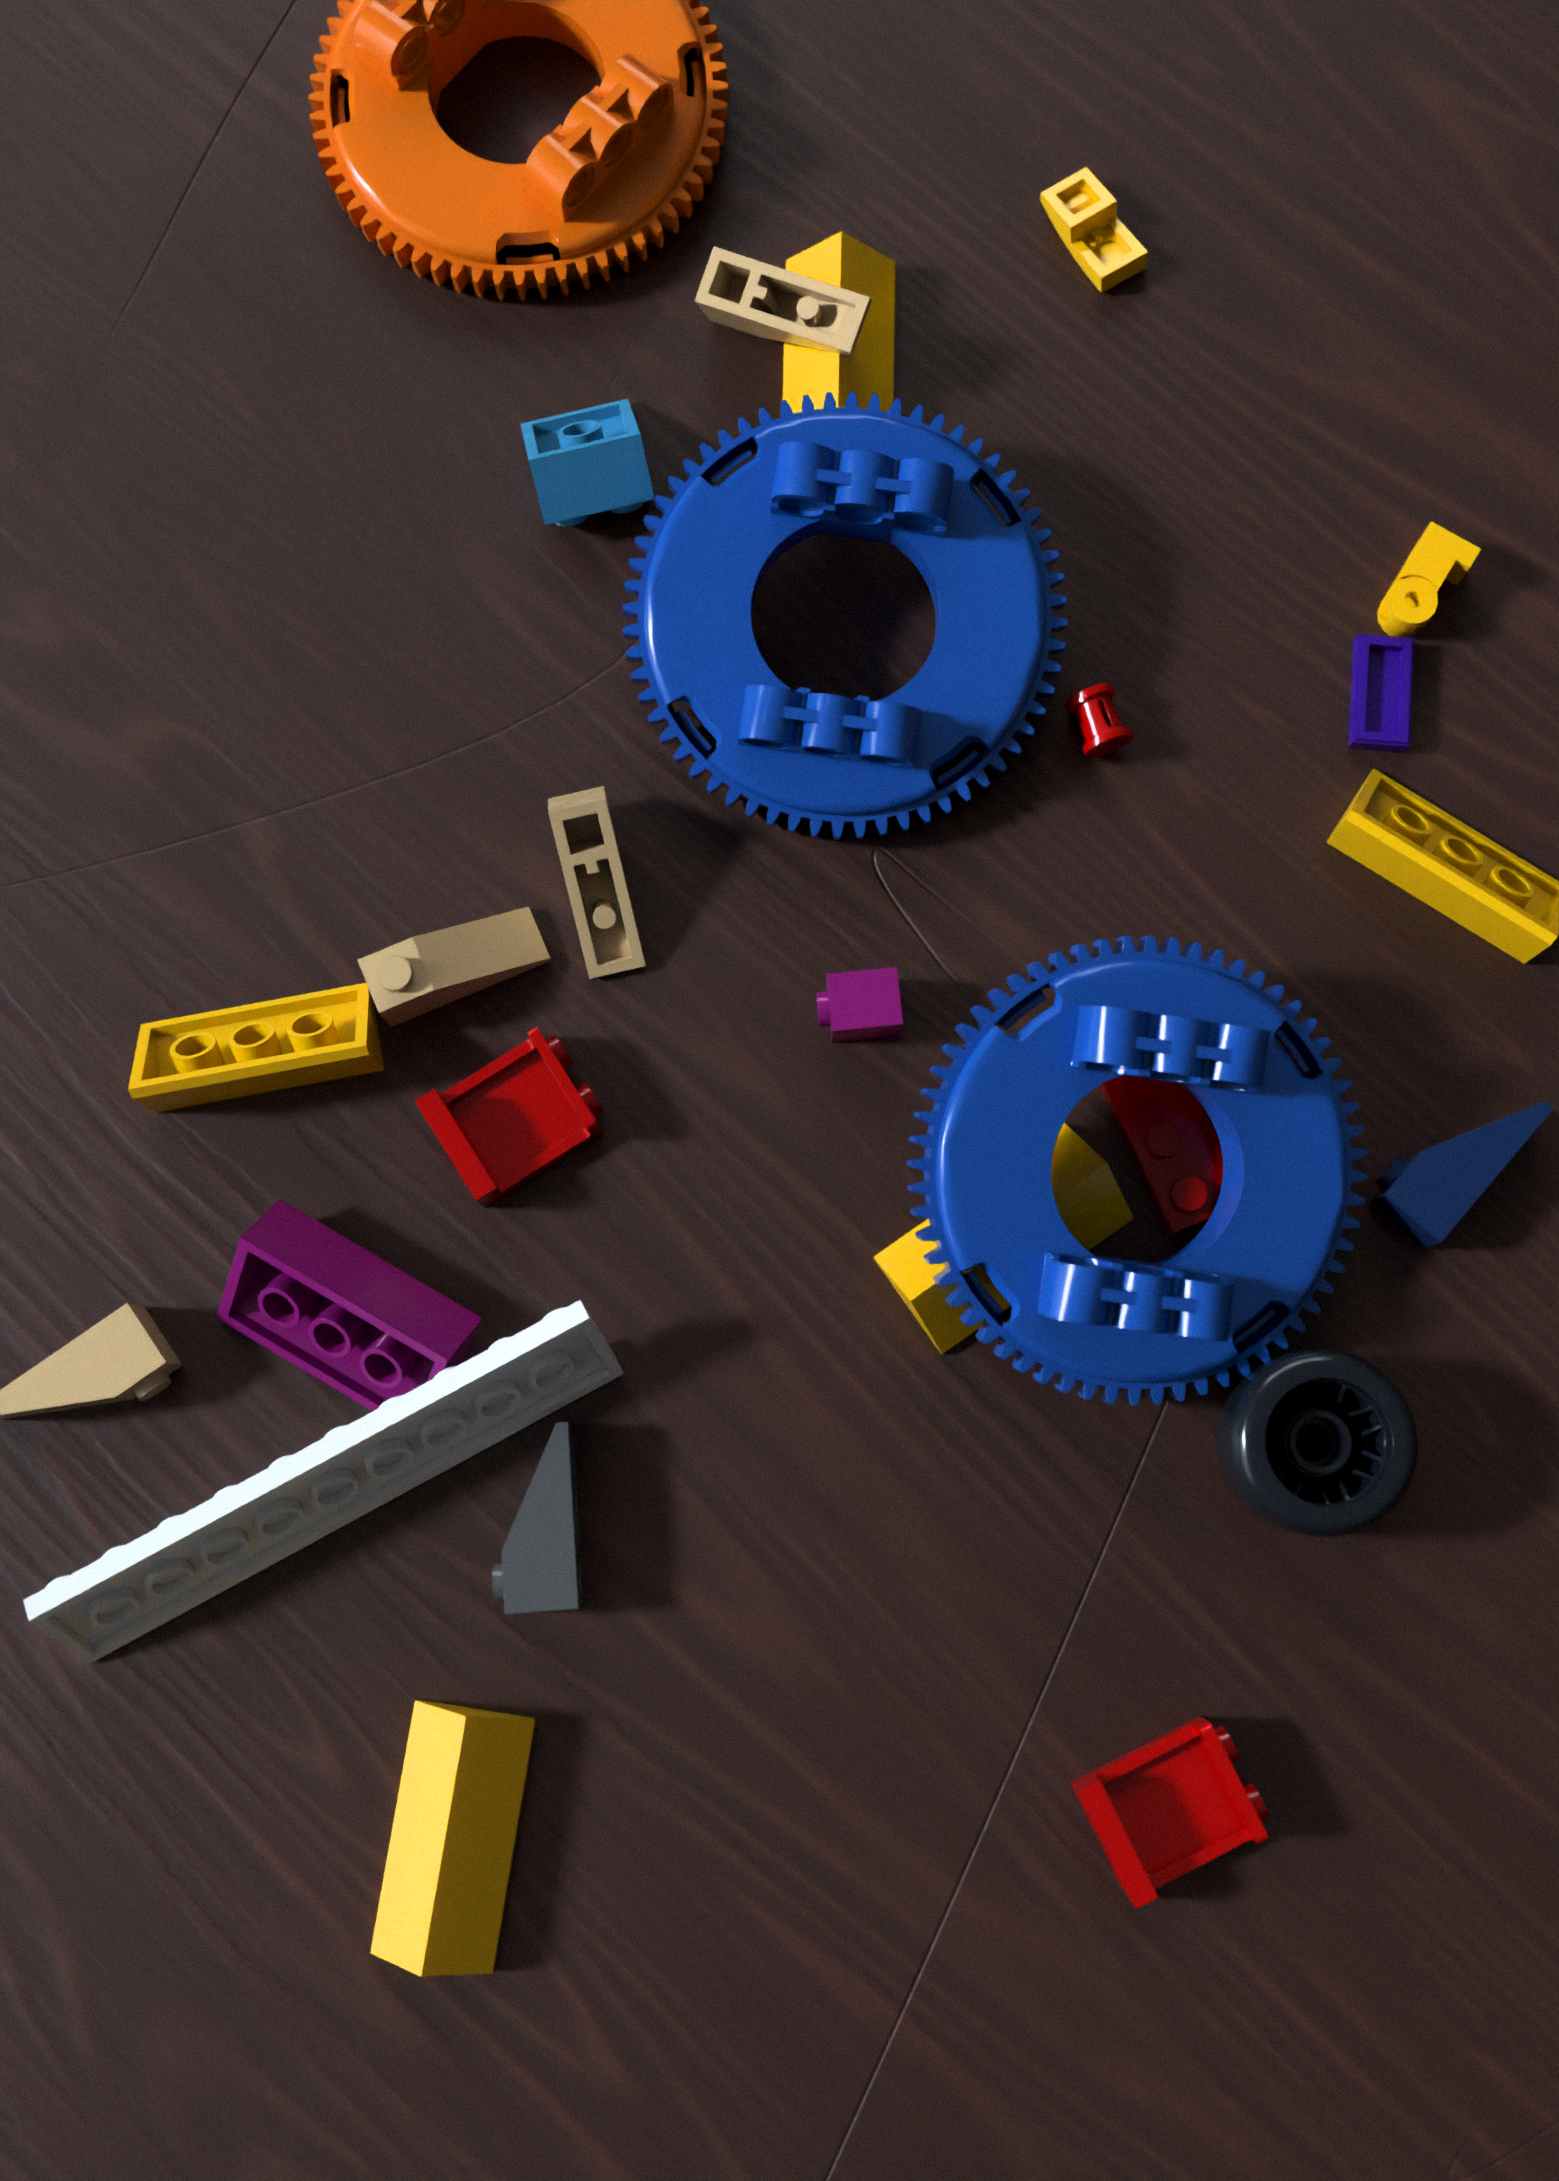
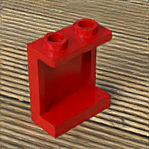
[414,1026,605,1208]
[1071,1716,1270,1909]

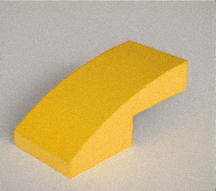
[1040,167,1148,294]

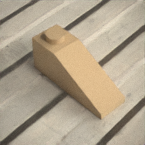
[694,246,872,356]
[548,786,646,979]
[357,906,552,1027]
[0,1303,182,1420]

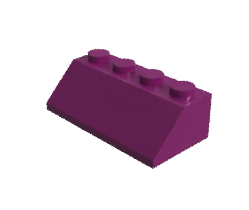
[216,1199,483,1411]

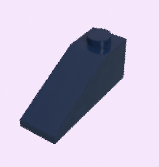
[1370,1101,1554,1249]

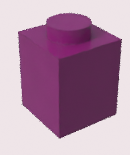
[816,967,904,1043]

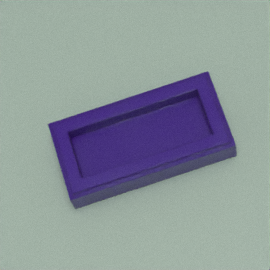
[1348,634,1415,753]

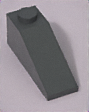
[492,1422,584,1614]

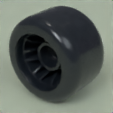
[1217,1348,1418,1538]

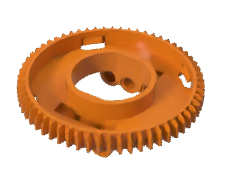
[309,0,729,302]

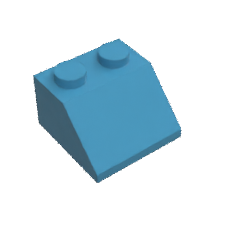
[521,399,655,527]

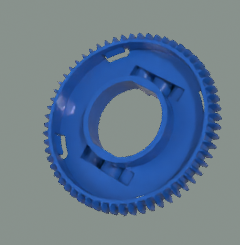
[622,392,1067,840]
[906,935,1367,1406]

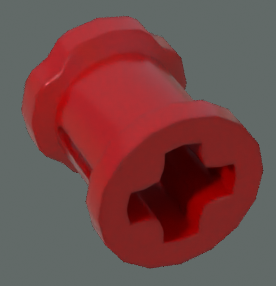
[1065,683,1134,758]

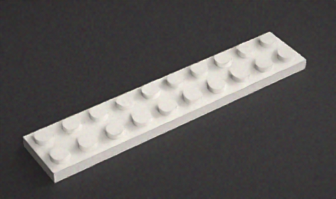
[23,1300,624,1665]

